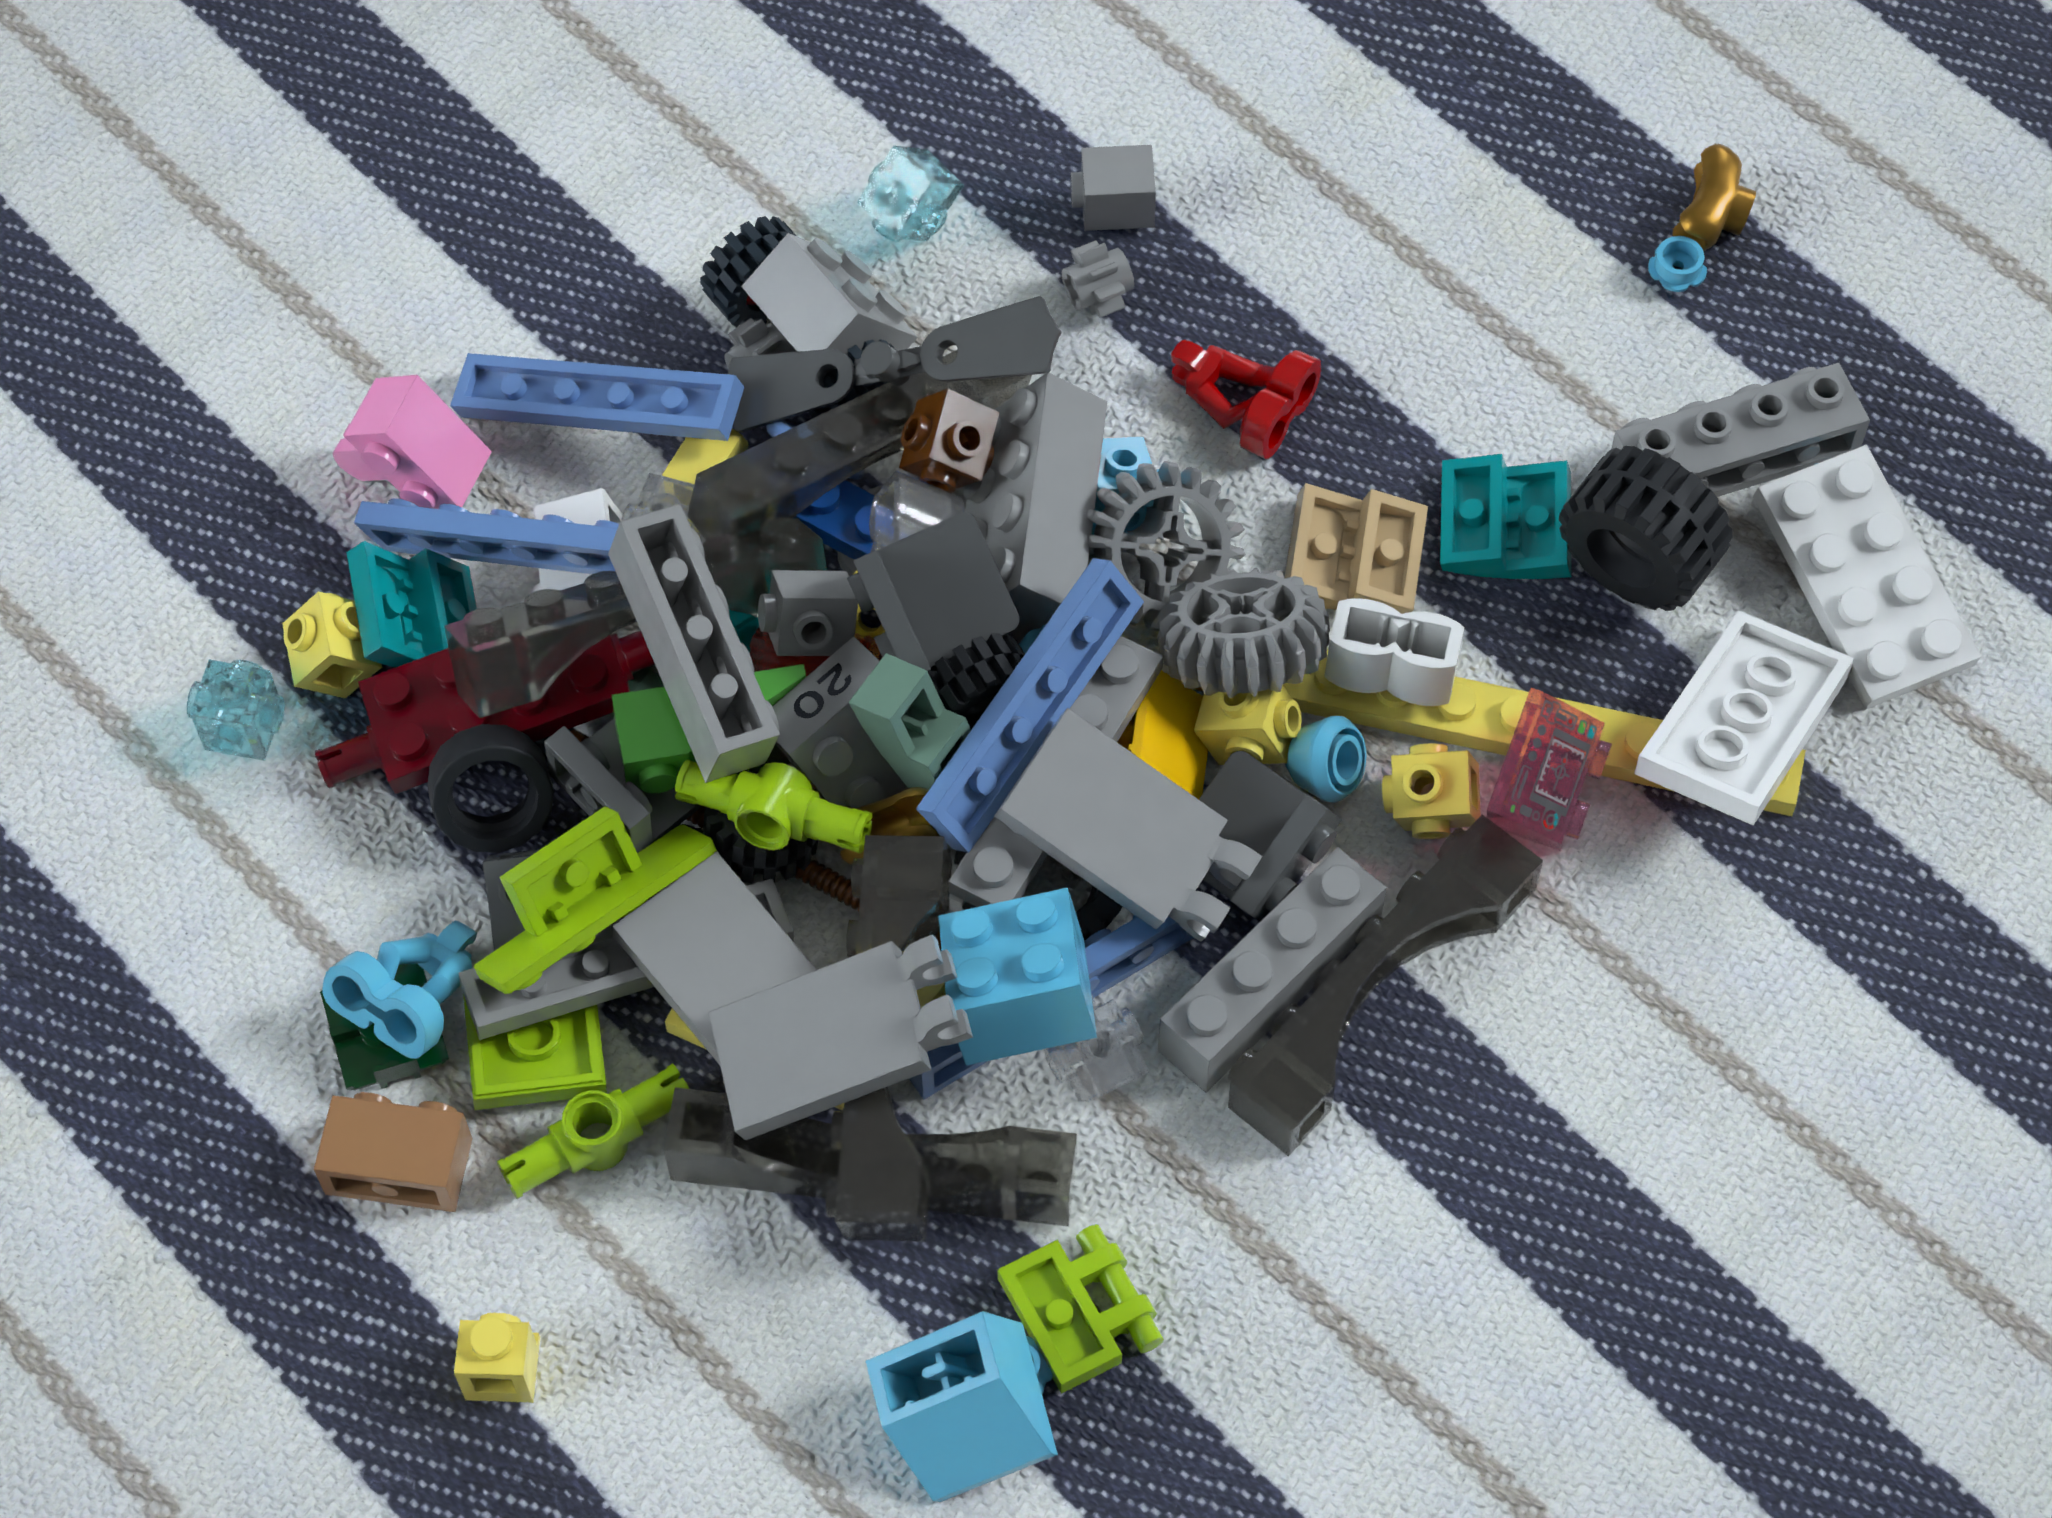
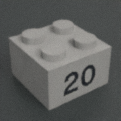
[772,636,907,809]

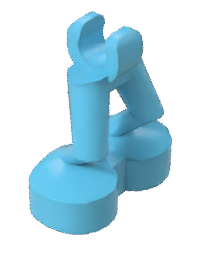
[322,921,477,1059]

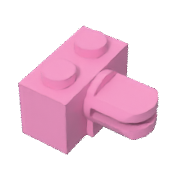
[332,375,492,509]

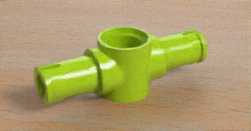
[675,759,872,853]
[496,1063,693,1199]

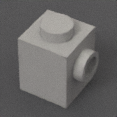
[1070,145,1156,231]
[758,570,858,656]

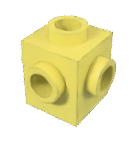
[282,591,382,699]
[1194,685,1302,765]
[1382,743,1481,839]

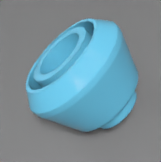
[1285,716,1367,803]

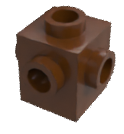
[899,389,1000,493]

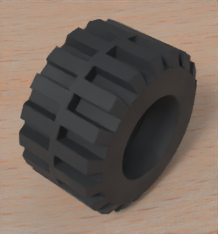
[1559,446,1733,611]

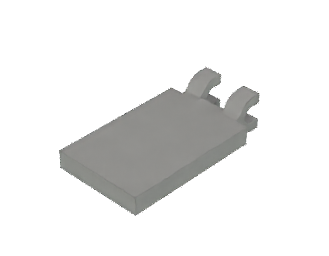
[994,708,1262,942]
[612,852,817,1065]
[709,934,973,1140]

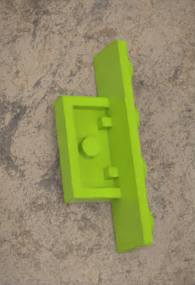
[474,806,717,994]

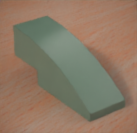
[849,653,971,790]

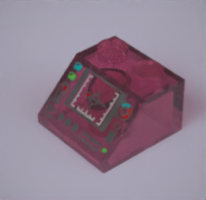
[1486,688,1612,851]

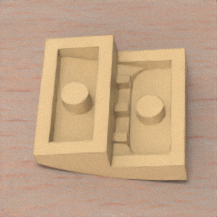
[1284,483,1428,614]

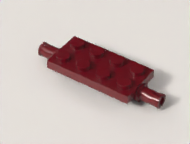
[315,593,655,794]

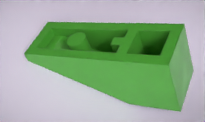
[612,664,806,793]

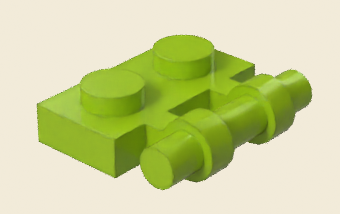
[997,1224,1164,1394]

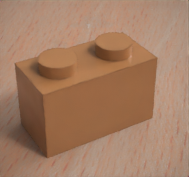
[314,1092,472,1212]

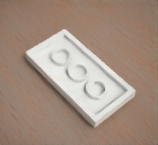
[1753,445,1982,710]
[1634,610,1854,826]

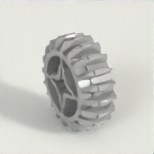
[1086,461,1246,631]
[1157,568,1330,698]

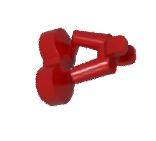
[1171,340,1321,459]

